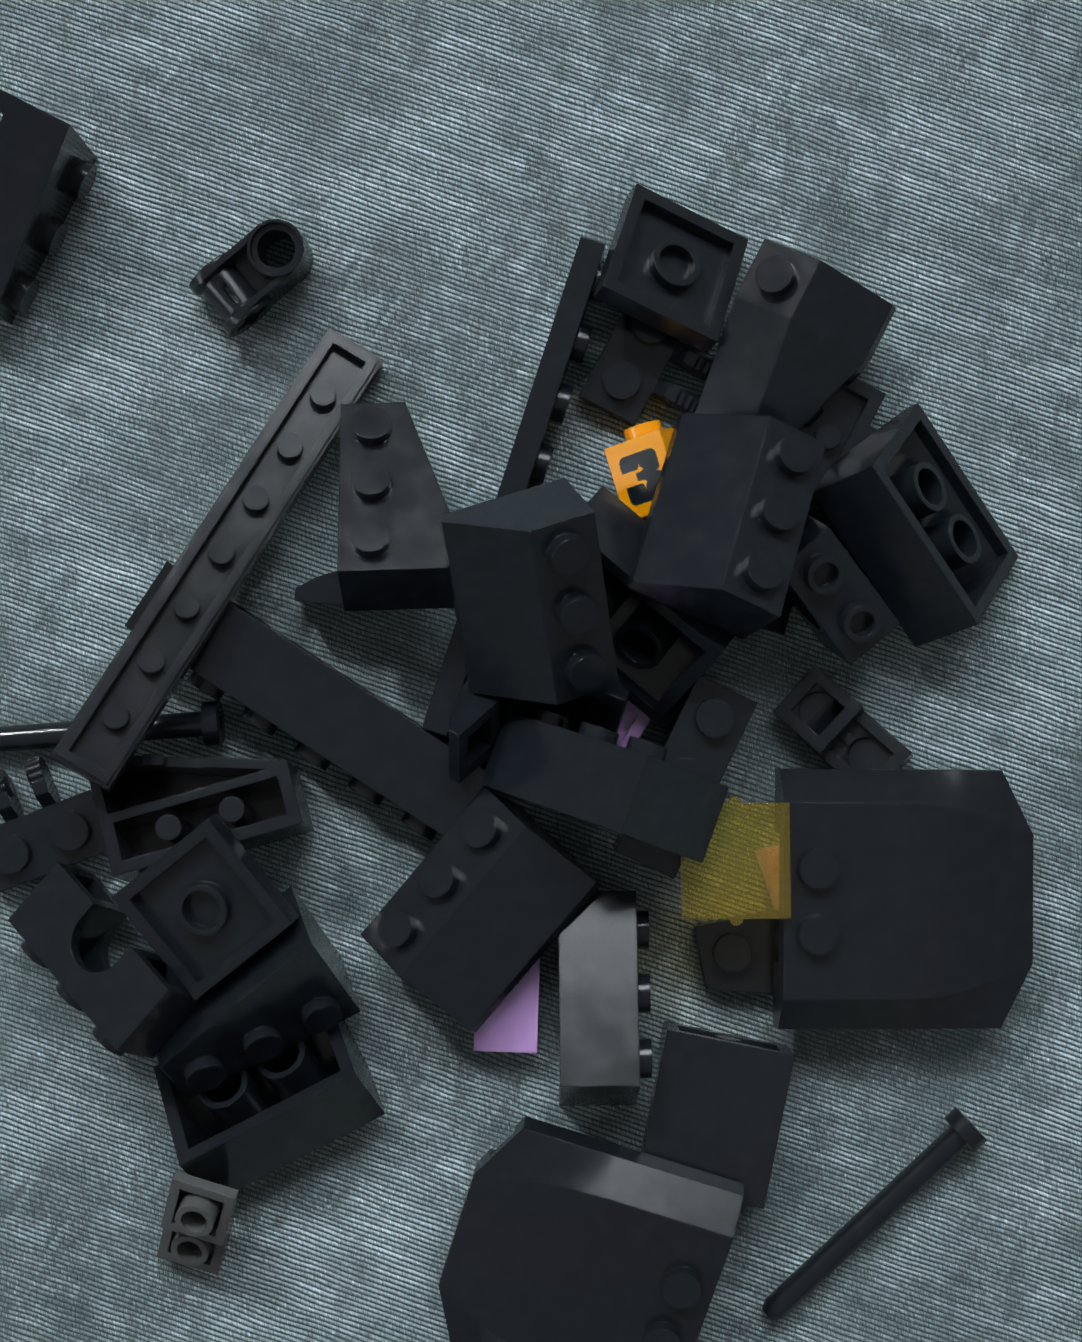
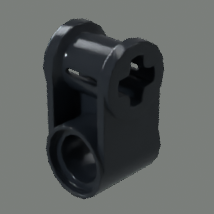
[189,219,313,337]

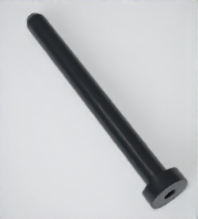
[0,700,225,752]
[762,1107,987,1321]

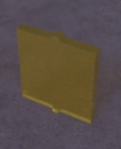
[681,796,791,925]

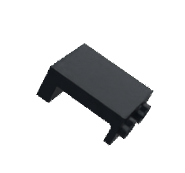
[641,1021,795,1214]

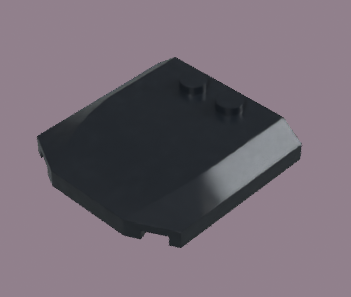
[773,768,1033,1029]
[438,1116,744,1342]

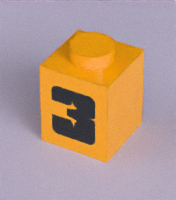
[604,420,674,520]

